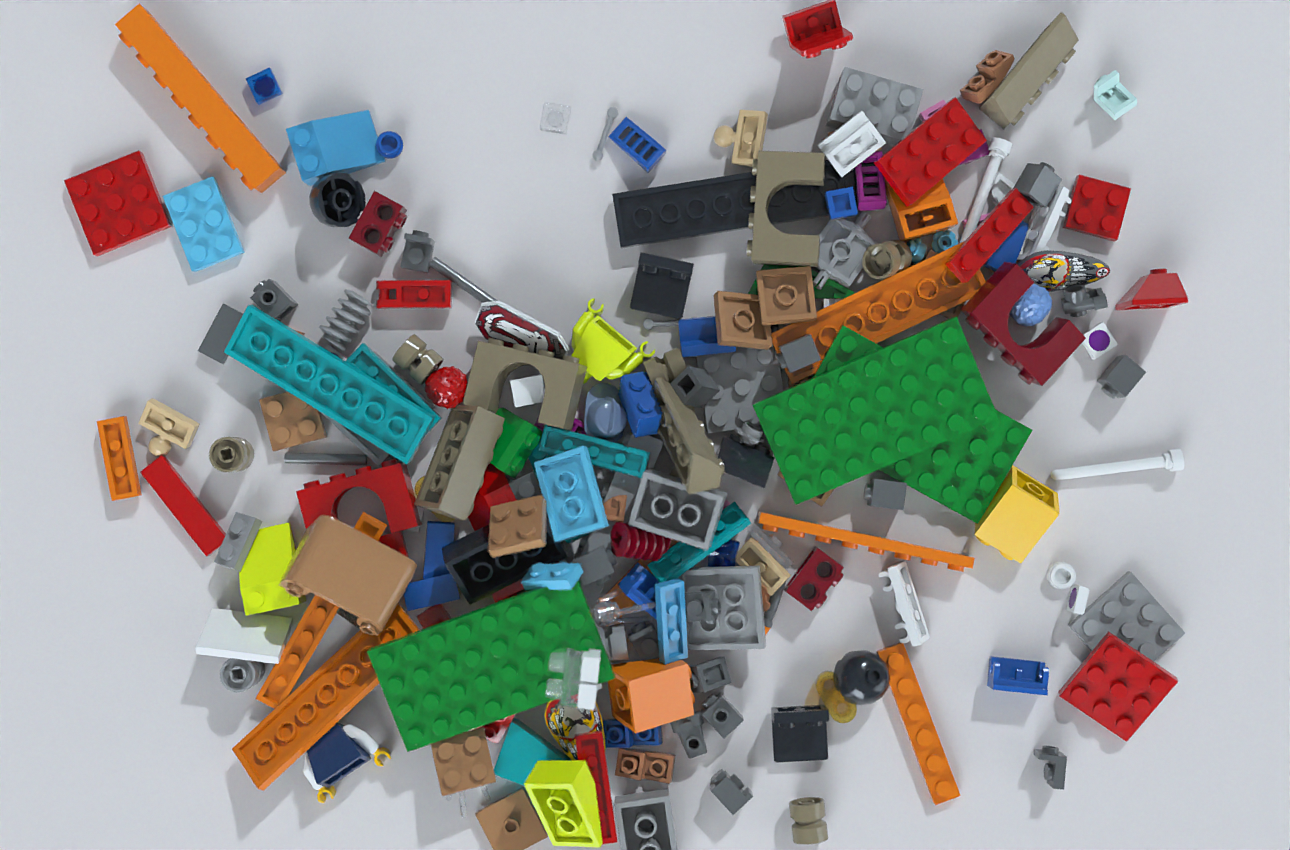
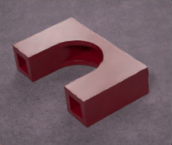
[961,262,1086,386]

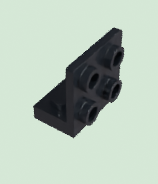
[630,252,694,319]
[771,705,829,763]

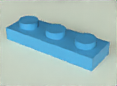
[655,578,688,664]

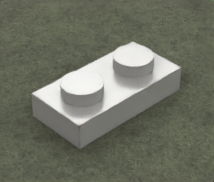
[214,512,262,572]

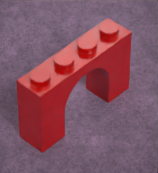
[296,459,423,533]

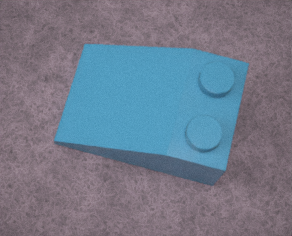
[286,110,386,186]

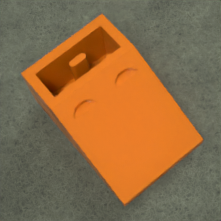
[885,178,958,242]

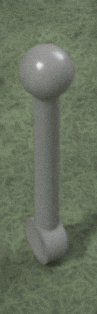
[592,107,618,161]
[643,317,697,330]

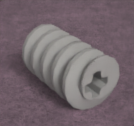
[319,289,376,351]

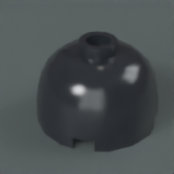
[309,173,366,227]
[833,650,890,705]

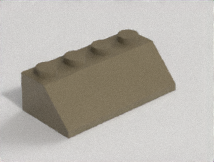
[979,12,1079,129]
[654,377,724,494]
[414,405,505,521]

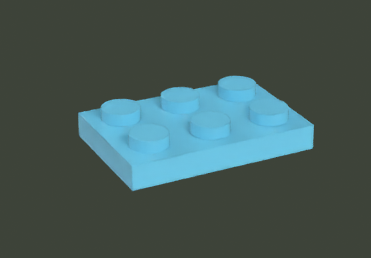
[163,176,245,272]
[534,446,609,542]

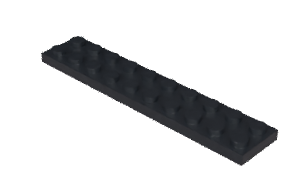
[612,160,888,248]

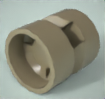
[862,239,912,279]
[392,334,444,385]
[643,348,687,389]
[209,437,254,472]
[789,797,828,845]

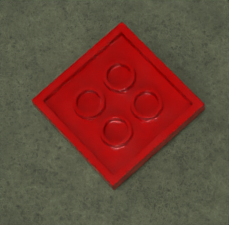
[64,151,172,256]
[1058,631,1178,742]

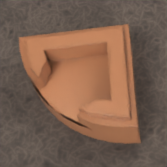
[603,495,627,522]

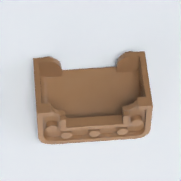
[279,515,417,635]

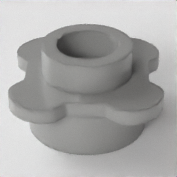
[735,421,764,445]

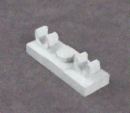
[1016,186,1071,262]
[878,560,930,646]

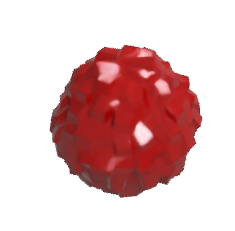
[424,366,468,409]

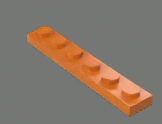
[876,642,961,805]

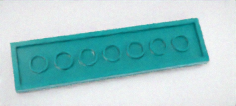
[224,305,436,464]

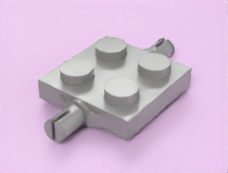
[813,211,877,290]

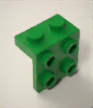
[490,407,543,478]

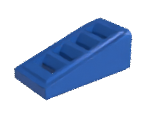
[608,117,666,173]

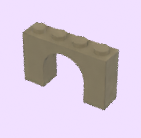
[747,151,826,267]
[463,338,587,431]

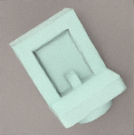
[1094,70,1137,120]

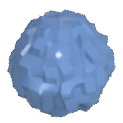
[1010,284,1052,327]

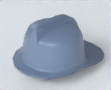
[584,383,627,443]

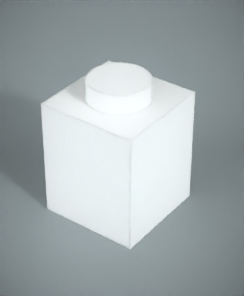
[510,375,545,408]

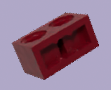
[349,191,407,257]
[784,546,844,611]

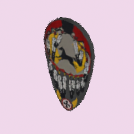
[1018,250,1110,292]

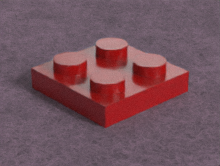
[1063,174,1131,242]

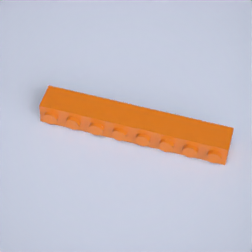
[115,3,286,193]

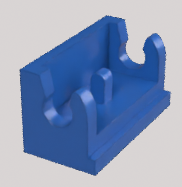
[618,562,659,620]
[987,656,1049,696]

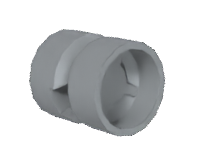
[597,624,629,661]
[220,658,265,692]

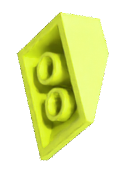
[239,522,307,616]
[524,761,602,847]

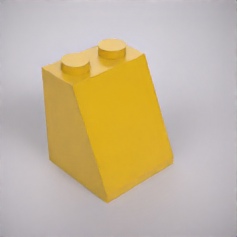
[974,465,1059,563]

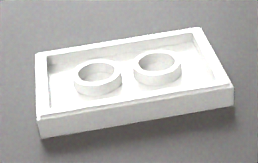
[196,608,293,664]

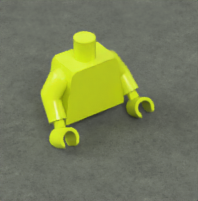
[571,298,655,384]

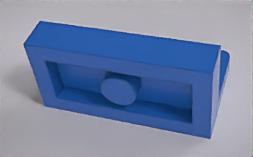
[678,316,736,357]

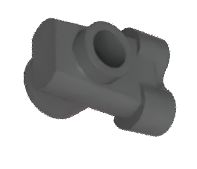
[1061,285,1108,317]
[670,711,707,759]

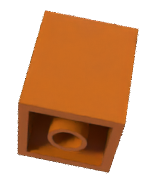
[607,658,695,733]

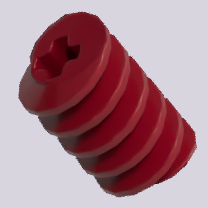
[610,522,671,561]

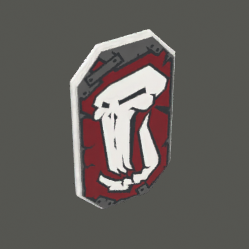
[475,301,569,360]

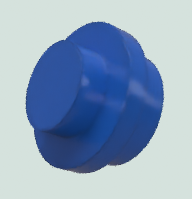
[376,131,403,159]

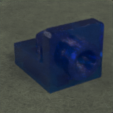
[707,539,740,567]

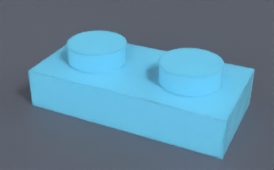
[521,562,583,590]

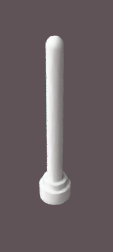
[959,137,1013,243]
[1051,449,1184,480]

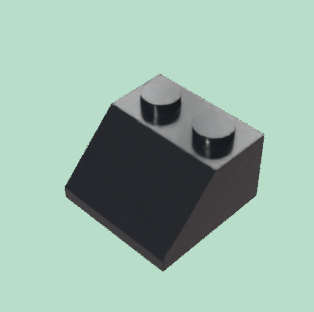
[716,434,775,488]

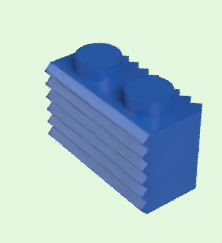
[618,371,663,438]

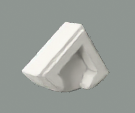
[990,171,1015,206]

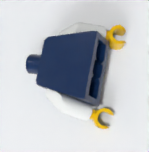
[303,722,391,803]

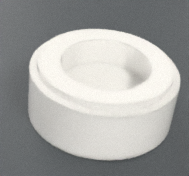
[1047,562,1076,589]

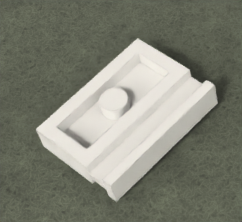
[817,111,886,177]

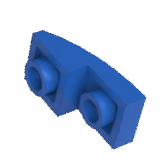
[984,221,1029,272]
[423,521,455,579]
[403,574,460,611]
[603,719,662,748]

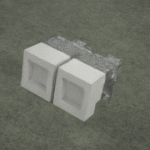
[546,648,601,710]

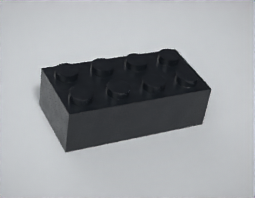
[442,512,568,605]

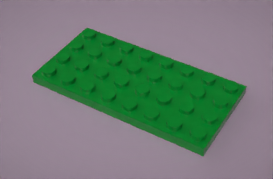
[752,317,999,505]
[812,325,1033,524]
[367,579,615,752]

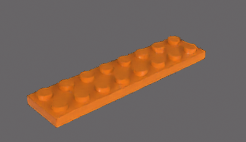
[771,241,986,384]
[232,602,420,791]

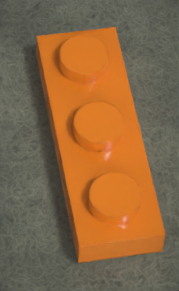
[97,416,142,501]

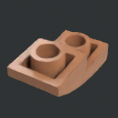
[960,50,1015,104]
[615,748,676,784]

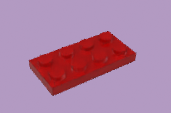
[874,97,987,207]

